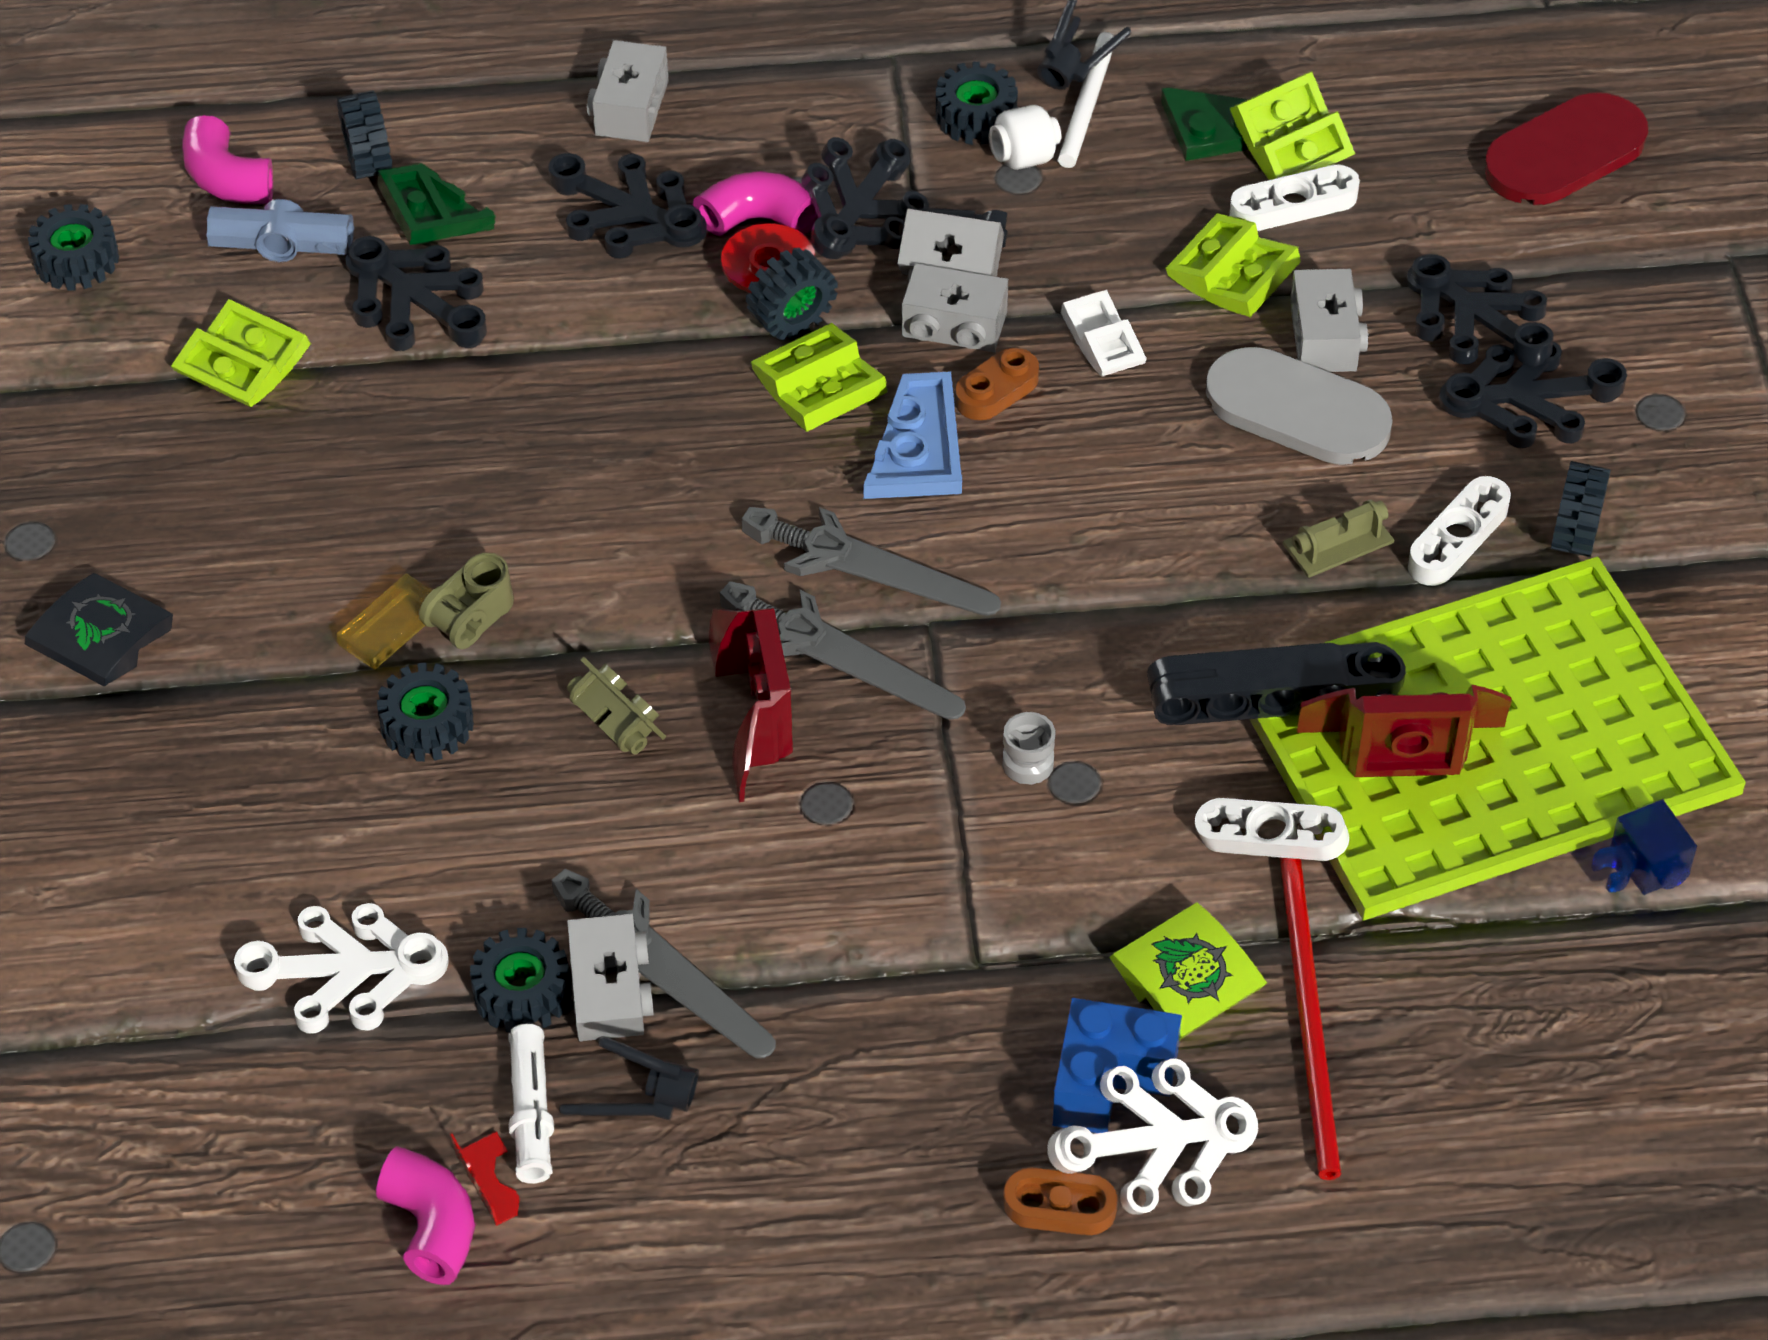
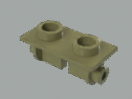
[1283,499,1394,578]
[567,657,666,754]

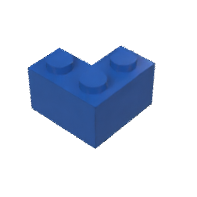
[1052,998,1182,1133]

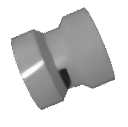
[1002,712,1056,785]

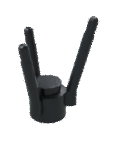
[1037,0,1132,90]
[559,1037,699,1121]

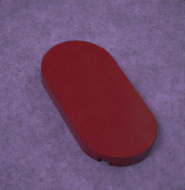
[1485,93,1648,205]

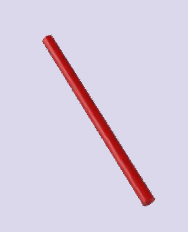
[1279,857,1341,1180]

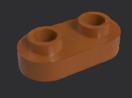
[955,348,1039,420]
[1004,1168,1117,1235]

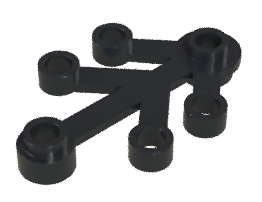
[801,137,929,260]
[548,153,707,259]
[346,236,487,351]
[1407,254,1554,366]
[1439,341,1627,449]

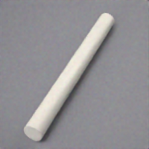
[1058,32,1114,168]

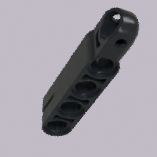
[1147,642,1406,725]

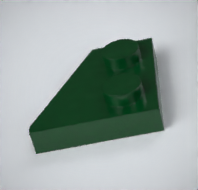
[1161,87,1249,161]
[377,163,496,245]

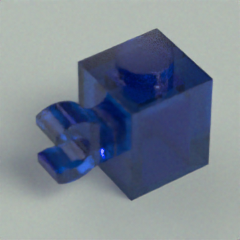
[1591,799,1697,895]

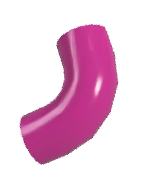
[182,115,273,205]
[693,171,818,236]
[376,1146,475,1285]

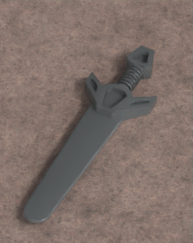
[742,507,1001,616]
[720,581,966,720]
[552,869,776,1058]

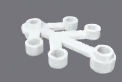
[234,903,449,1033]
[1048,1059,1258,1215]

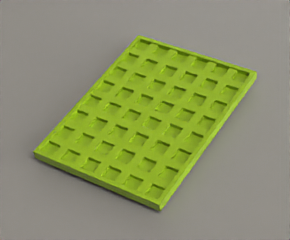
[1249,556,1746,921]

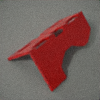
[450,1132,520,1226]

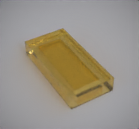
[336,573,443,670]

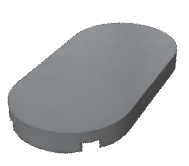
[1206,347,1392,465]

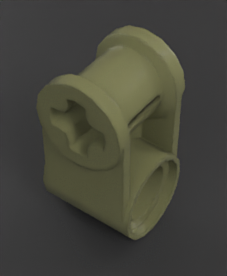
[419,553,514,650]

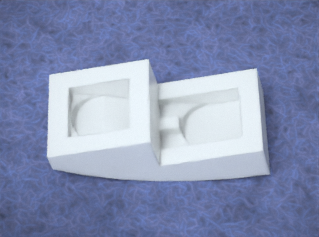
[1061,290,1146,377]

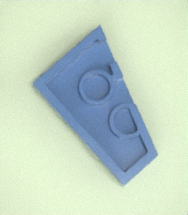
[863,372,962,499]

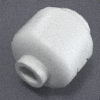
[989,105,1061,170]

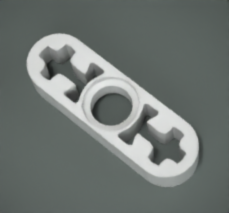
[1230,165,1359,231]
[1408,476,1511,586]
[1195,798,1349,861]

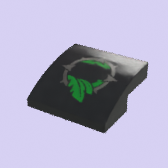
[24,573,173,686]

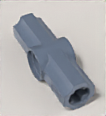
[207,199,354,262]

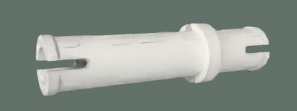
[508,1024,554,1183]

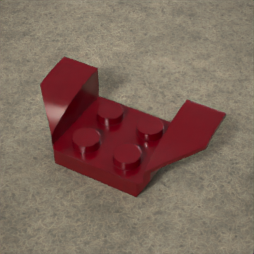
[709,608,793,803]
[1296,685,1512,777]

